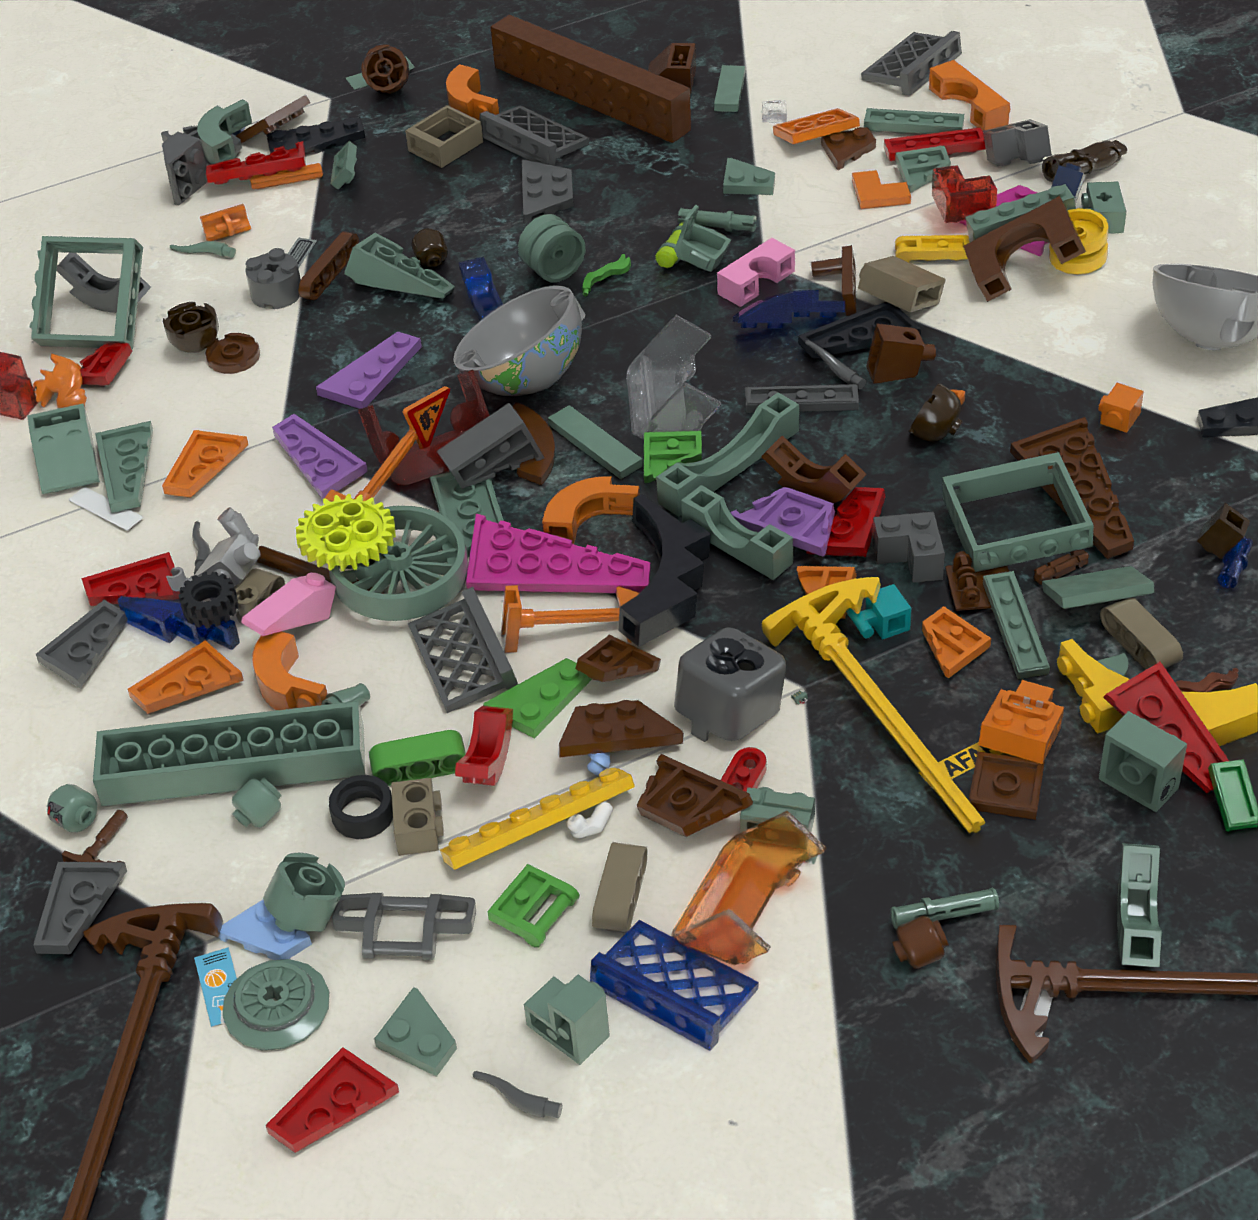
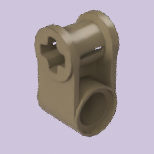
[235,568,285,625]

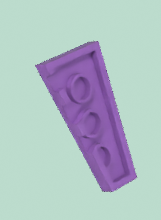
[316,332,422,410]

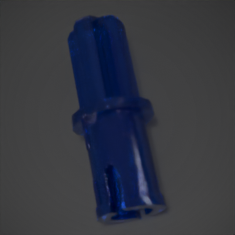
[1217,536,1253,588]

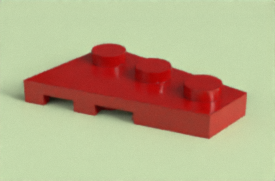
[807,487,886,557]
[81,552,180,606]
[265,1047,399,1153]

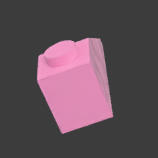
[241,573,336,636]

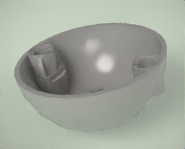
[1152,264,1258,350]

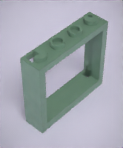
[29,236,143,349]
[942,452,1094,572]

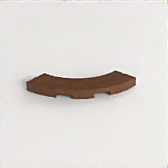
[512,402,555,485]

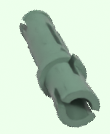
[678,208,757,232]
[890,887,999,930]

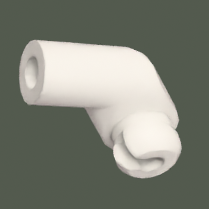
[567,801,613,838]

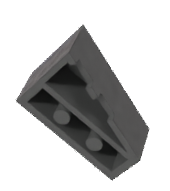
[437,403,544,489]

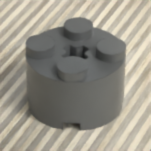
[245,248,301,309]

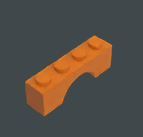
[929,60,1011,131]

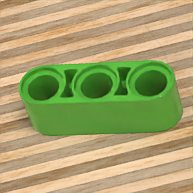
[369,730,466,786]

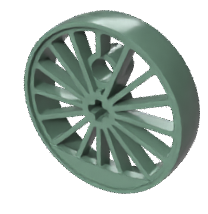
[329,506,468,621]

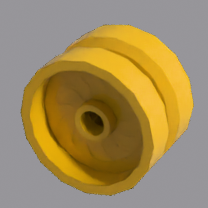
[1049,208,1109,275]

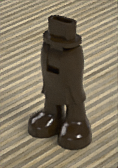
[1042,140,1127,182]

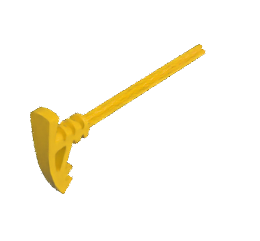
[762,577,985,833]

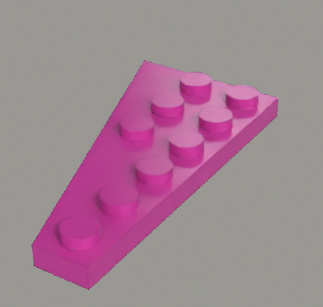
[466,513,651,593]

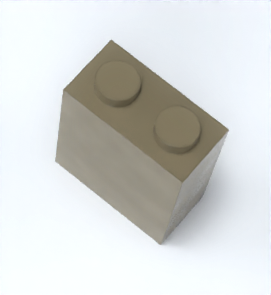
[858,256,946,312]

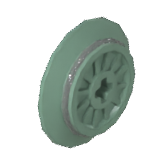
[222,959,330,1050]

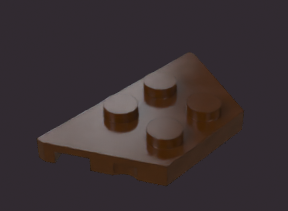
[558,700,684,758]
[637,754,753,837]

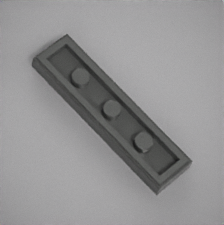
[745,384,859,413]

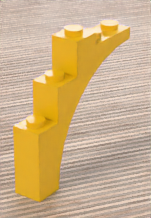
[1057,639,1258,746]

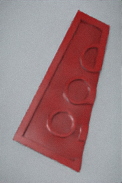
[206,141,306,184]
[1103,662,1229,793]

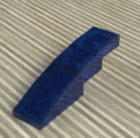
[117,596,240,650]

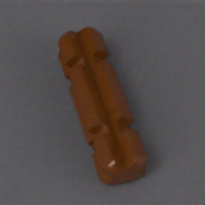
[1034,549,1089,585]

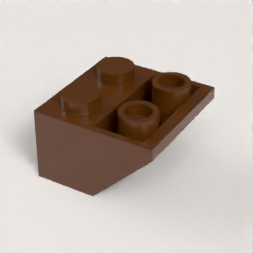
[648,43,696,94]

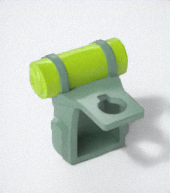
[655,205,731,272]

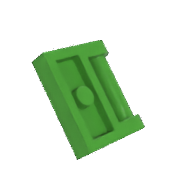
[487,864,580,947]

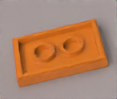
[773,108,860,144]

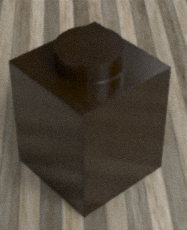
[1197,503,1250,559]

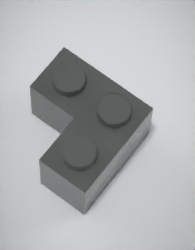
[983,119,1052,166]
[872,512,945,583]

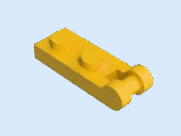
[895,235,969,262]

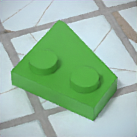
[644,431,702,483]

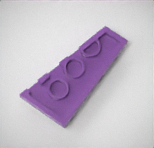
[272,414,368,499]

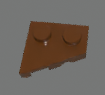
[821,127,876,170]
[575,634,661,682]

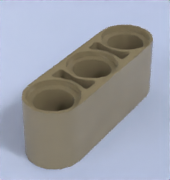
[1100,597,1183,670]
[592,842,648,933]

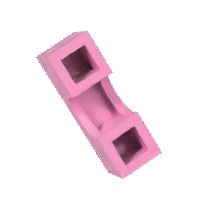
[717,238,795,307]

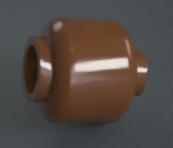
[892,916,949,969]

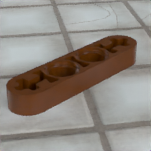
[298,231,359,300]

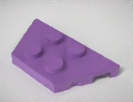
[731,487,835,557]

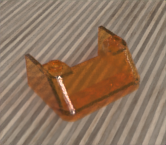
[671,811,827,965]

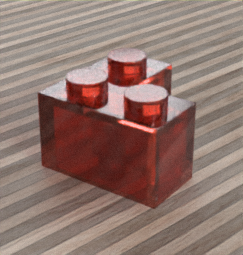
[932,165,997,223]
[0,352,38,420]

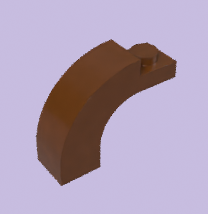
[761,435,867,503]

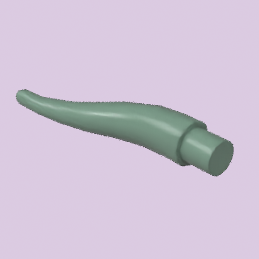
[170,241,236,258]

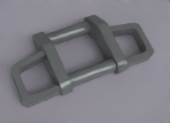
[332,892,476,960]

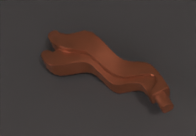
[1175,668,1239,692]

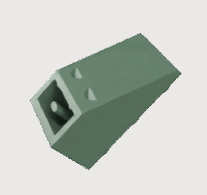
[27,403,100,494]

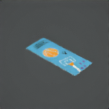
[194,947,237,1027]

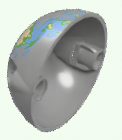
[453,286,585,396]

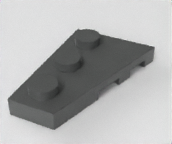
[36,600,128,688]

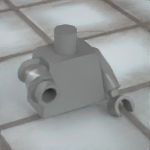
[166,507,261,600]

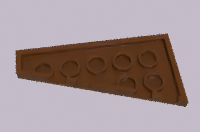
[1010,417,1134,559]

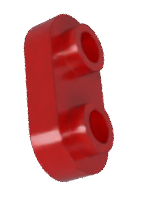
[721,747,767,792]

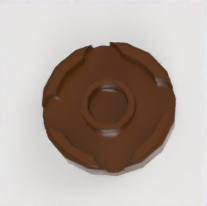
[205,333,260,374]

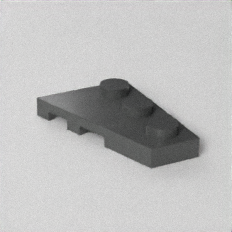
[33,862,127,954]

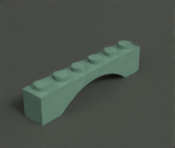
[656,392,799,517]

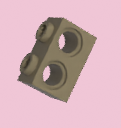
[391,778,444,856]

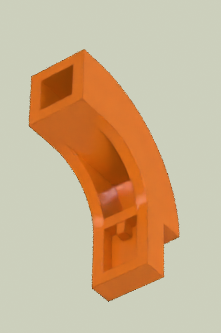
[446,64,499,120]
[542,477,640,544]
[252,631,327,710]

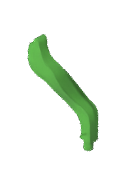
[582,254,631,296]

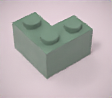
[524,974,610,1065]

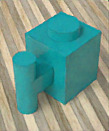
[846,584,911,639]

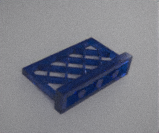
[590,920,759,1051]

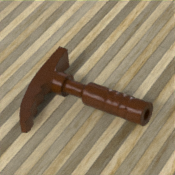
[61,809,128,865]

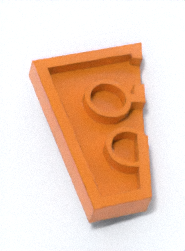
[162,430,248,497]
[127,640,244,714]

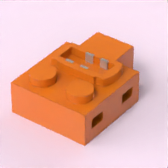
[978,680,1064,764]

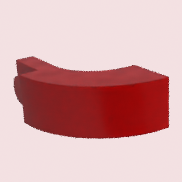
[455,706,513,786]

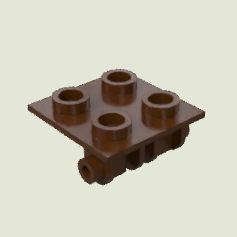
[945,551,1009,611]

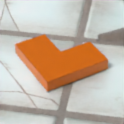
[852,170,911,209]

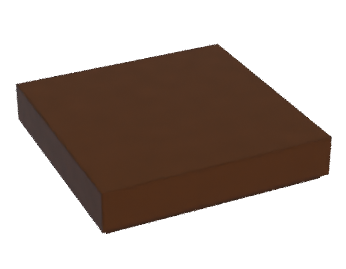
[969,751,1045,820]

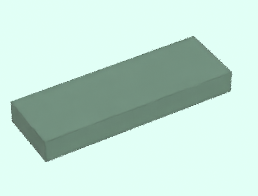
[714,65,746,112]

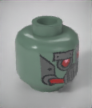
[47,784,97,833]

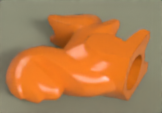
[33,354,87,409]

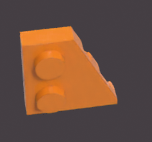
[922,606,991,678]

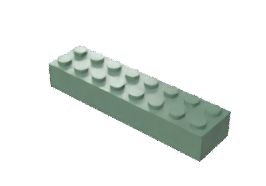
[93,701,365,806]

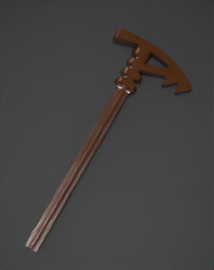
[62,903,223,1220]
[996,925,1258,1063]

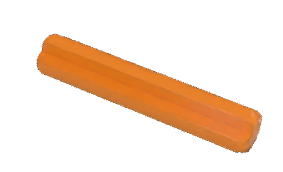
[250,163,323,190]

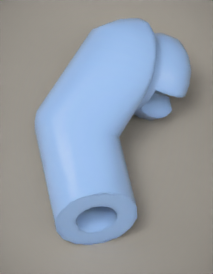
[587,752,610,776]

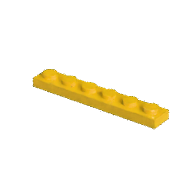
[440,768,635,870]

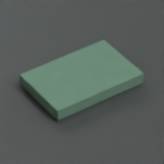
[1042,566,1154,609]

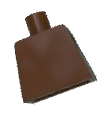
[866,324,936,384]

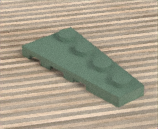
[95,421,153,513]

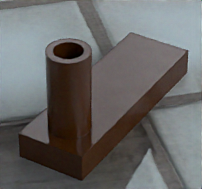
[811,245,857,316]

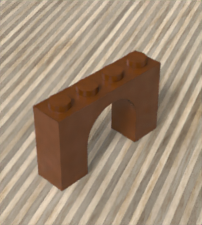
[963,196,1086,302]

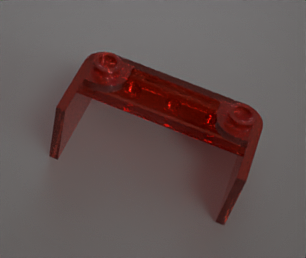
[358,370,490,485]

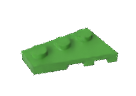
[483,658,592,739]

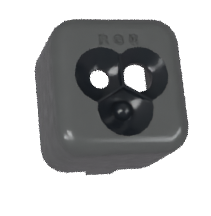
[674,627,787,742]

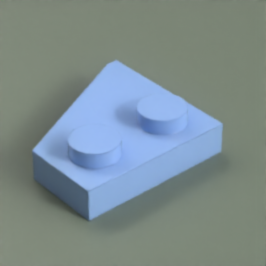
[218,900,312,960]

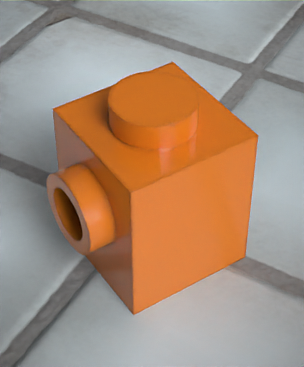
[1098,383,1144,433]

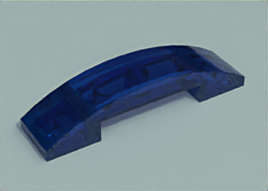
[459,256,503,321]

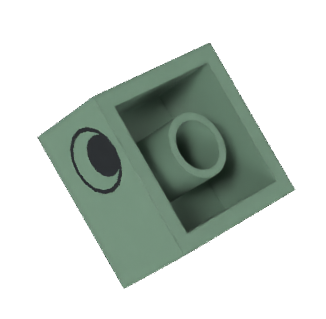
[1099,711,1187,812]

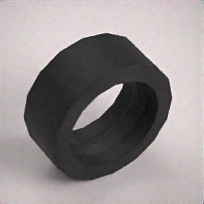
[329,775,393,839]

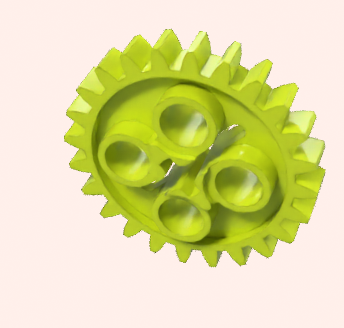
[295,494,396,571]

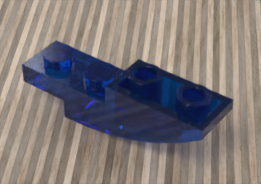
[733,290,845,328]

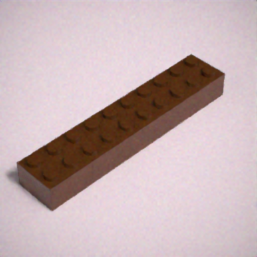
[490,14,691,143]

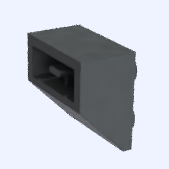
[162,131,208,206]

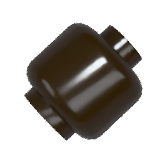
[411,228,448,268]

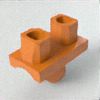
[200,204,251,241]

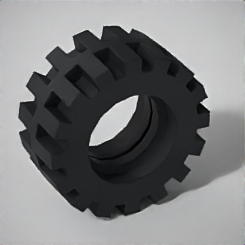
[179,572,238,628]

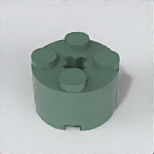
[263,852,345,932]

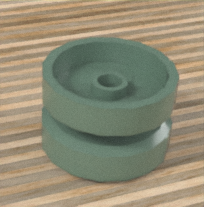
[518,214,586,282]

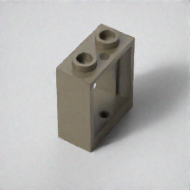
[405,105,483,168]

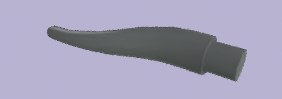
[805,340,866,389]
[192,521,211,575]
[473,1071,562,1118]

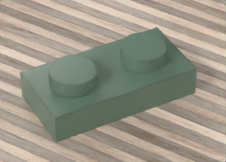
[330,141,357,189]

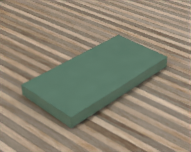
[430,472,504,557]

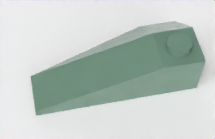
[344,233,455,299]

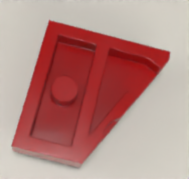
[80,343,133,386]

